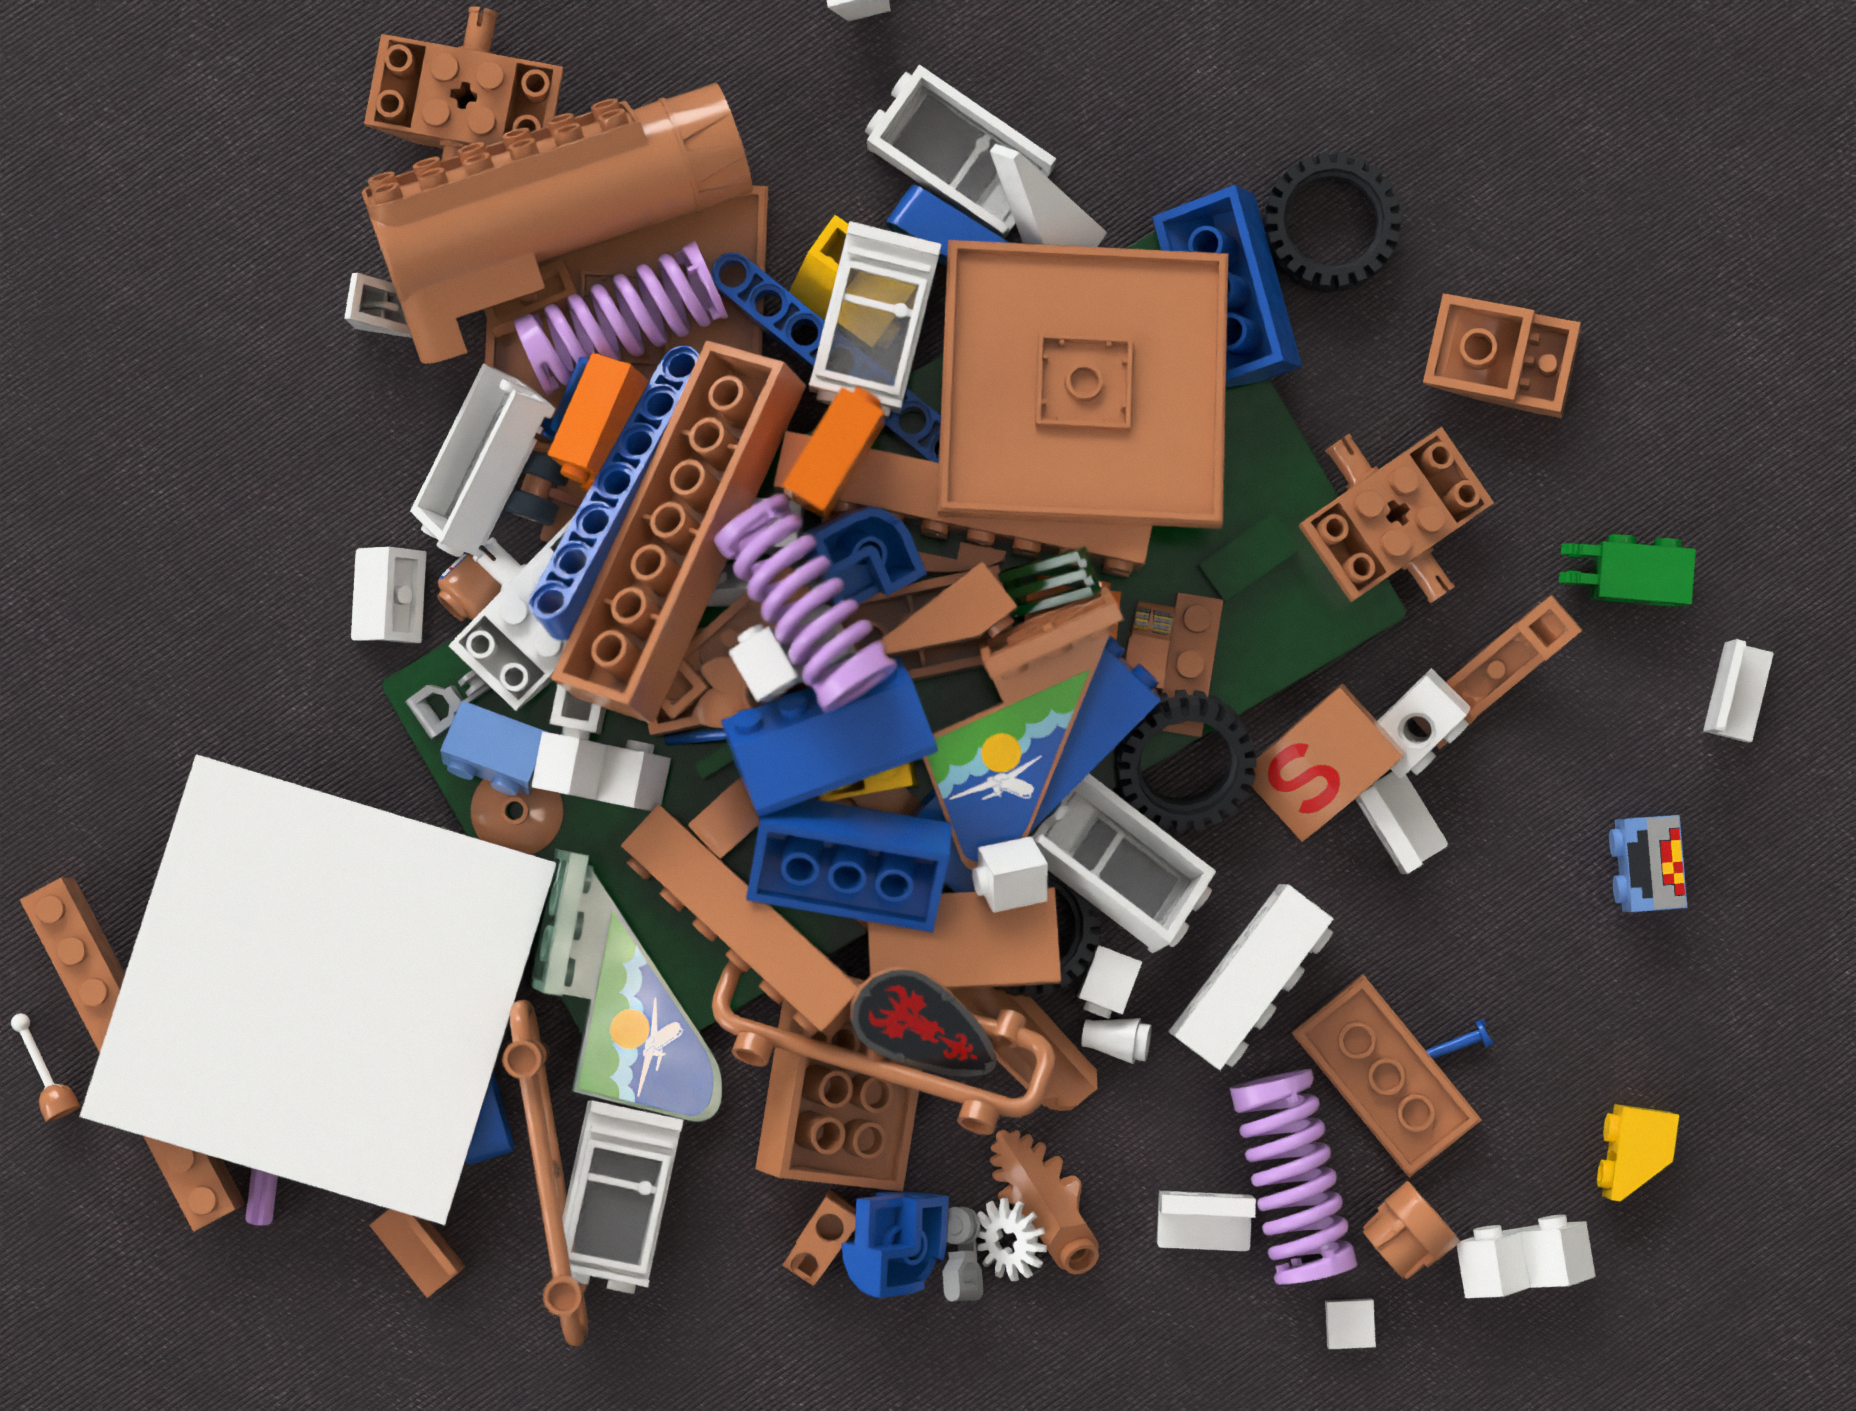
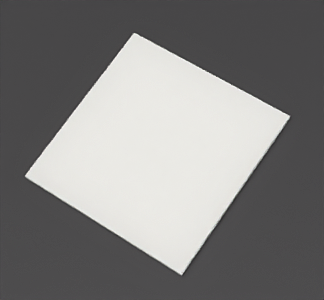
[80,754,557,1225]

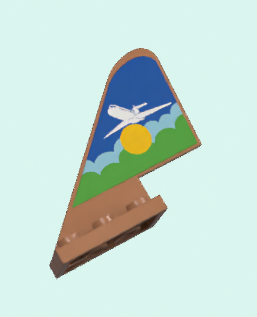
[923,585,1123,870]

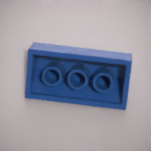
[1152,185,1302,388]
[721,655,938,817]
[746,799,952,932]

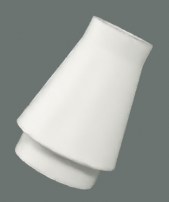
[1082,1018,1152,1064]

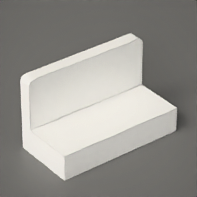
[351,547,426,643]
[1703,639,1774,743]
[1355,771,1448,874]
[1157,1191,1256,1251]

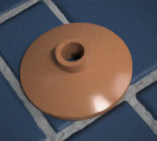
[471,779,564,855]

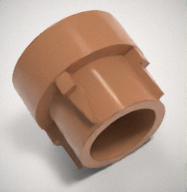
[1363,1180,1461,1280]

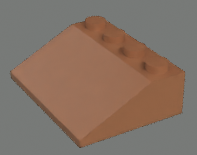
[755,999,922,1192]

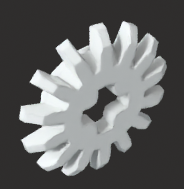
[976,1198,1047,1281]

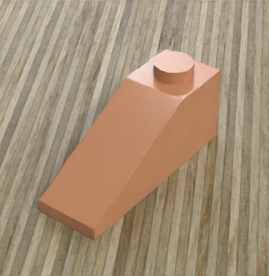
[879,562,1017,657]

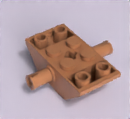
[364,6,564,161]
[1298,427,1494,603]

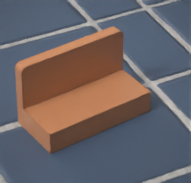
[369,1209,466,1298]

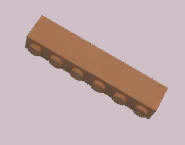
[621,804,859,1038]

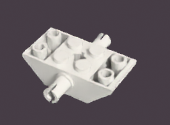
[448,514,582,711]

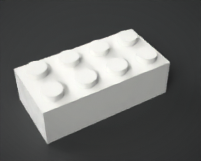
[1168,884,1333,1070]

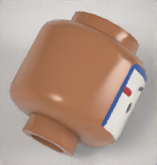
[437,553,502,622]

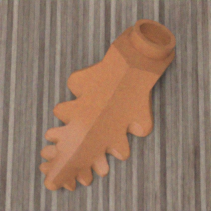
[990,1130,1099,1274]

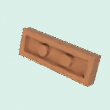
[1160,593,1224,738]

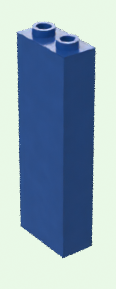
[908,635,1161,893]

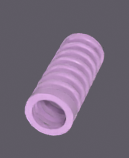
[513,241,729,396]
[714,494,897,712]
[1230,1069,1358,1284]

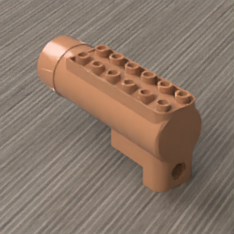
[362,83,753,363]

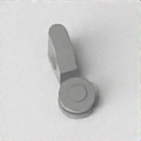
[405,670,492,740]
[942,1207,983,1301]

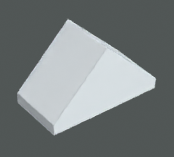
[344,273,412,338]

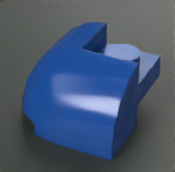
[802,507,927,608]
[841,1192,949,1298]

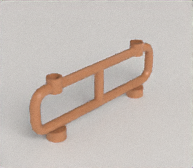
[712,960,1056,1135]
[503,1000,588,1347]

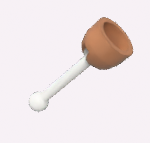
[11,1014,81,1123]

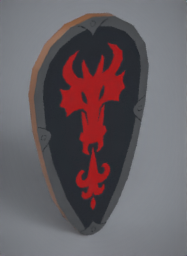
[850,966,997,1077]

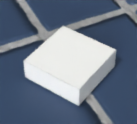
[1325,1298,1376,1349]

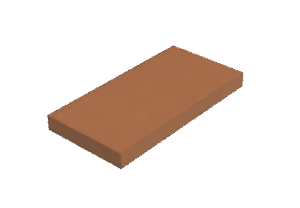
[867,888,1061,989]
[1291,974,1482,1178]

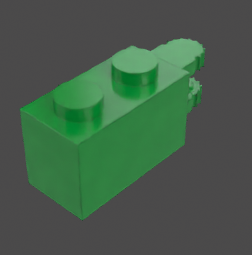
[1559,534,1696,608]

